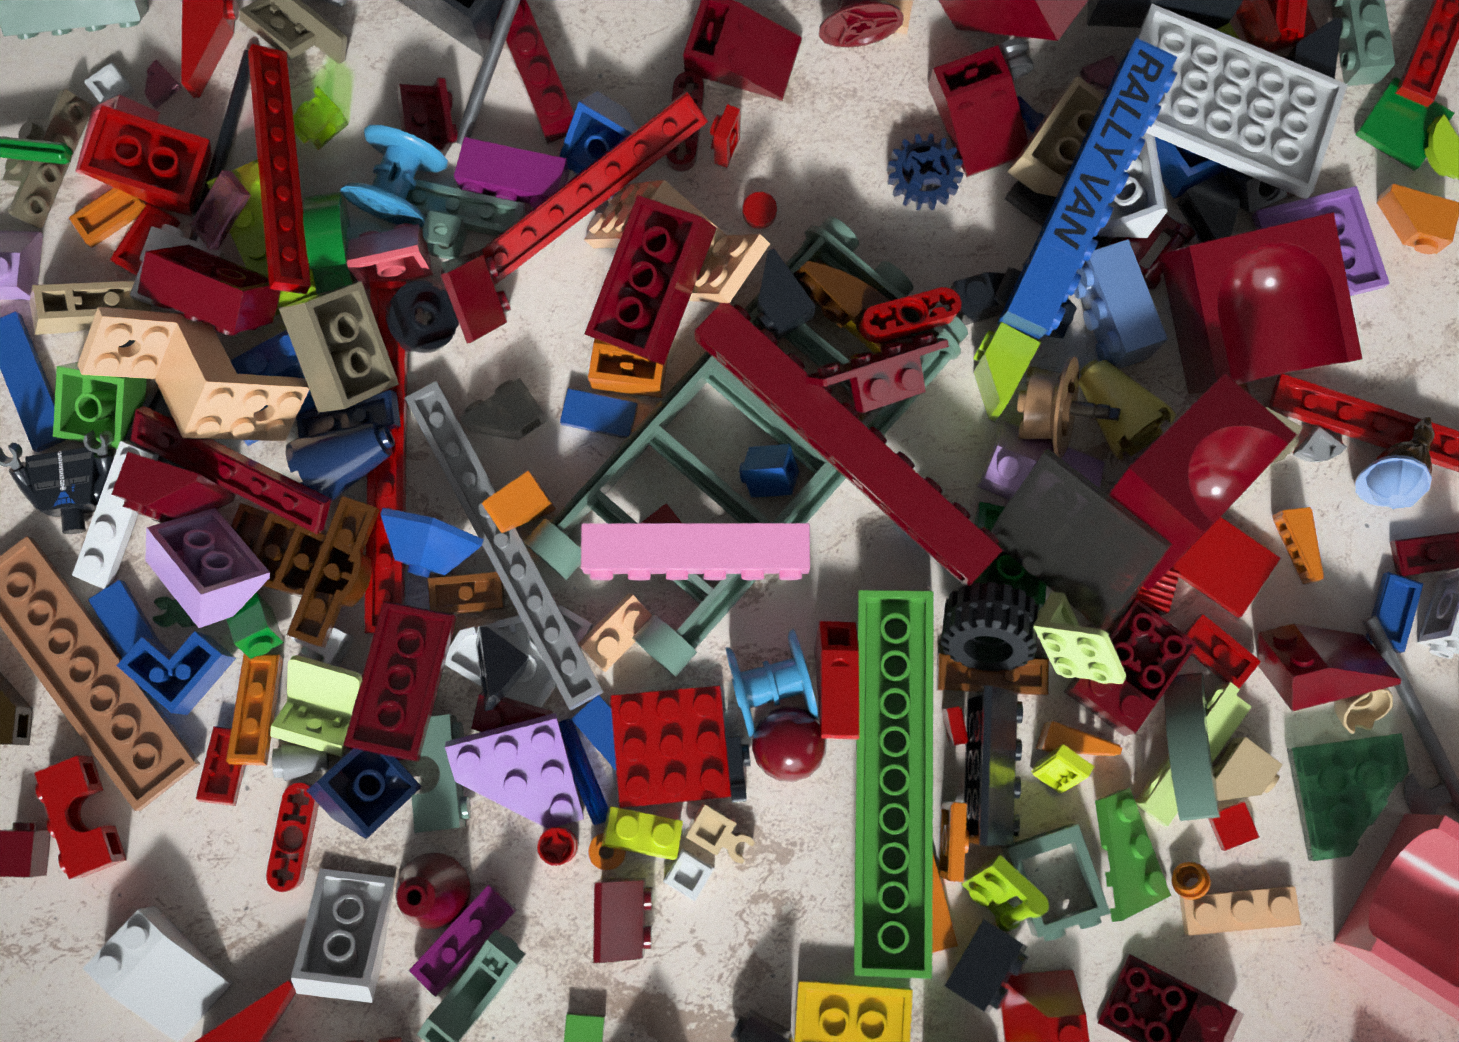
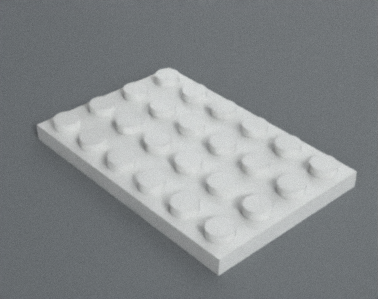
[1137,4,1348,200]

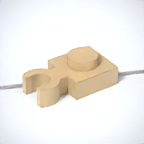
[684,802,755,864]

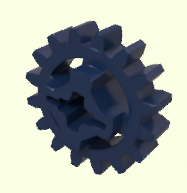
[887,133,964,211]

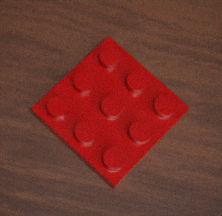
[610,686,731,808]

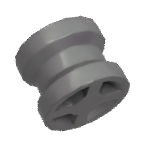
[998,38,1034,80]

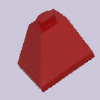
[1000,969,1090,1042]

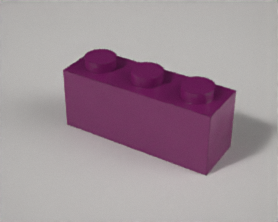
[454,137,570,208]

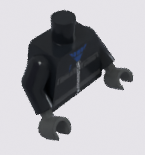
[0,430,114,534]

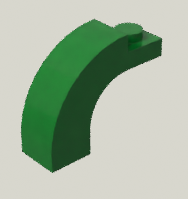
[303,192,354,294]

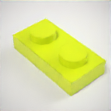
[602,806,683,860]

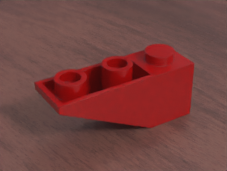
[814,621,860,739]

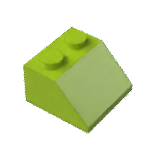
[973,322,1041,422]

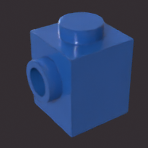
[739,444,799,498]

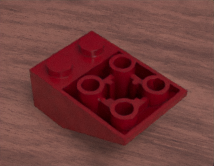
[683,0,802,101]
[928,45,1028,178]
[1064,599,1198,736]
[1098,954,1244,1042]

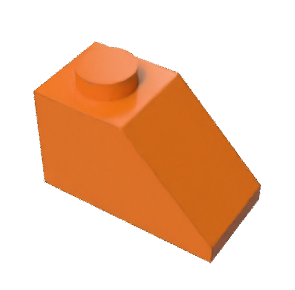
[1377,184,1459,254]

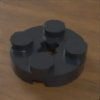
[386,280,459,353]

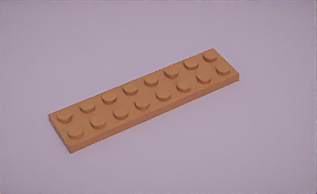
[0,536,200,811]

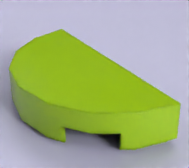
[1425,114,1459,180]

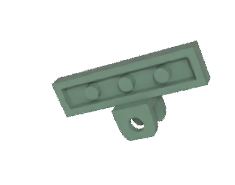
[406,179,526,260]

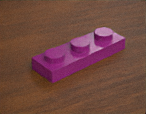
[408,884,517,997]

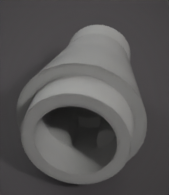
[272,744,329,781]

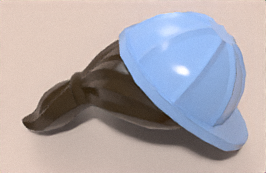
[1355,417,1435,510]

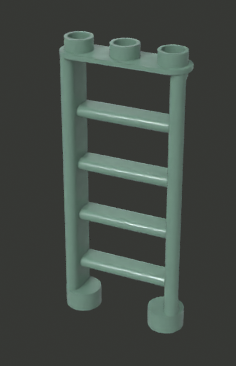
[523,216,968,677]

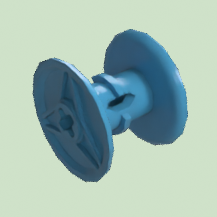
[340,125,448,228]
[725,629,818,737]

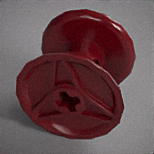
[819,0,904,48]

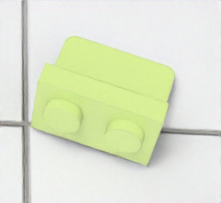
[1033,592,1126,684]
[271,655,362,757]

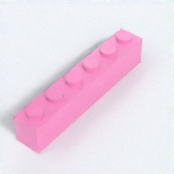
[581,523,810,580]

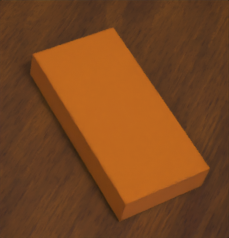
[68,187,146,248]

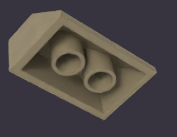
[279,281,399,413]

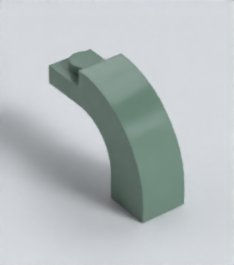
[417,930,526,1042]

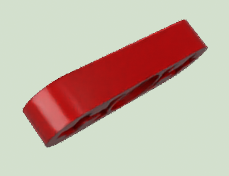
[859,287,962,343]
[266,783,319,892]

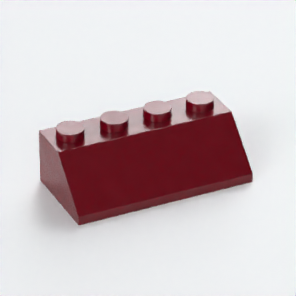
[584,195,717,366]

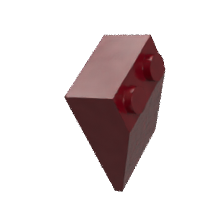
[1258,623,1401,712]

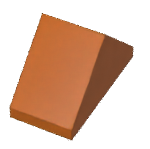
[482,471,556,533]

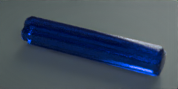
[559,719,608,825]

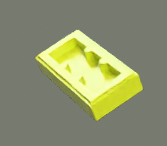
[1031,744,1095,794]

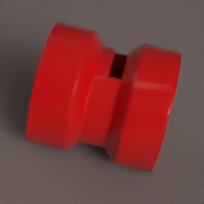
[537,827,578,866]

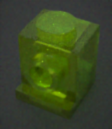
[293,86,349,150]

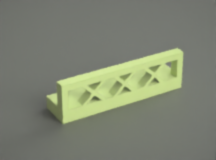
[1135,682,1252,826]

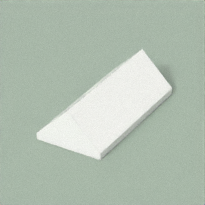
[1098,133,1168,238]

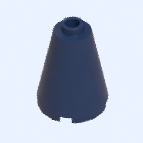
[285,422,395,502]

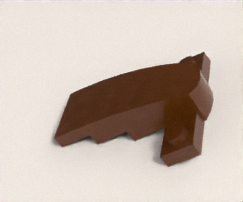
[231,496,380,649]

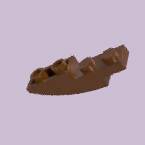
[793,261,912,350]

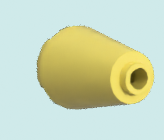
[1079,359,1176,460]

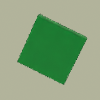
[1355,77,1455,172]

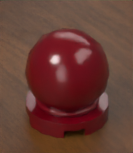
[752,706,827,782]

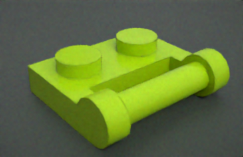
[961,855,1049,932]

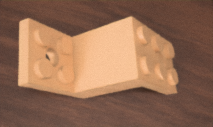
[584,180,770,303]
[77,307,309,441]

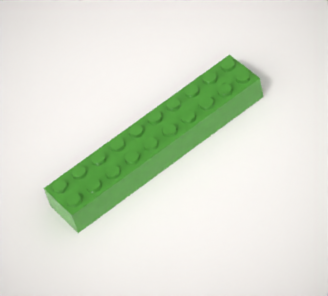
[854,590,934,979]

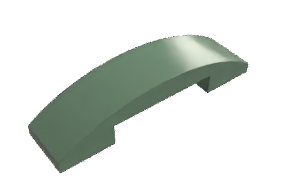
[1164,672,1220,821]

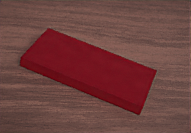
[343,601,457,762]

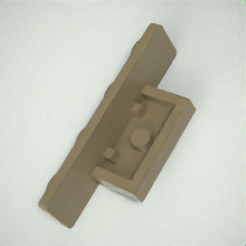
[239,0,347,64]
[2,89,93,229]

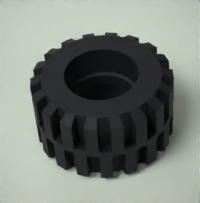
[941,582,1039,671]

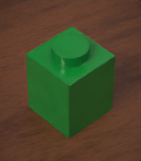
[226,592,284,659]

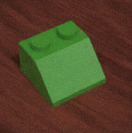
[53,362,147,449]

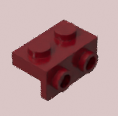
[396,77,457,156]

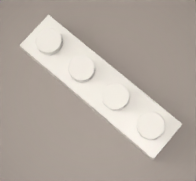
[72,441,159,589]

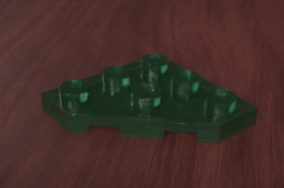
[1287,733,1410,861]

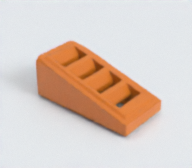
[1272,507,1324,585]
[1036,721,1123,756]

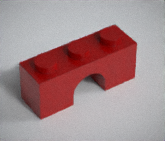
[34,756,127,879]

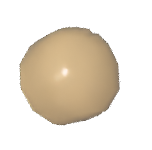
[1334,688,1393,734]

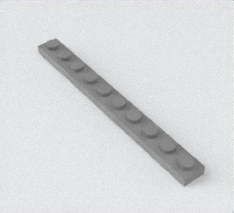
[405,381,604,710]

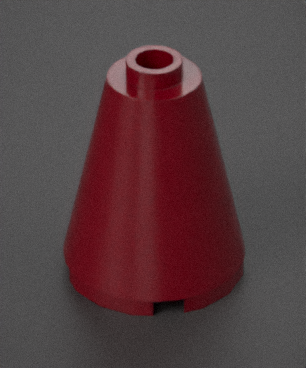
[395,852,471,929]

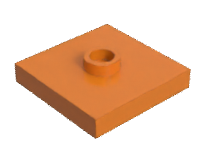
[938,801,969,882]

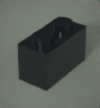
[945,919,1029,1013]

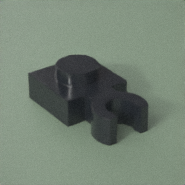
[726,737,751,803]

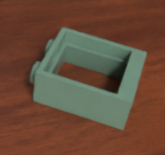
[1001,823,1110,941]

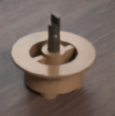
[1017,356,1121,458]

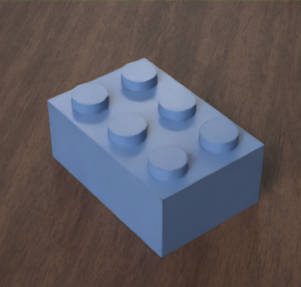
[1074,239,1168,369]

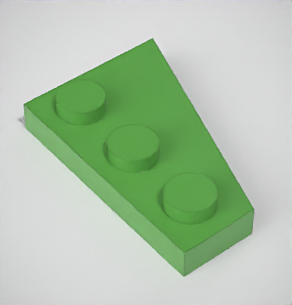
[1095,788,1171,922]

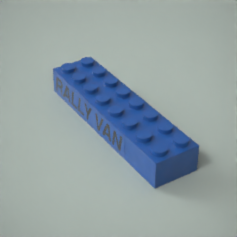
[997,38,1178,341]

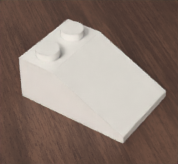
[291,868,395,1003]
[83,906,233,1042]

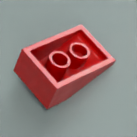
[79,105,213,217]

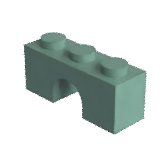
[411,714,471,833]

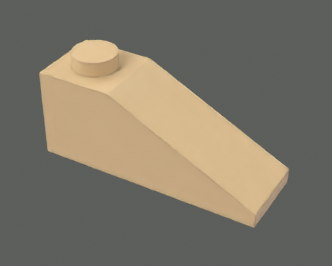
[29,281,151,335]

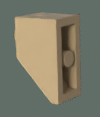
[1212,737,1283,801]

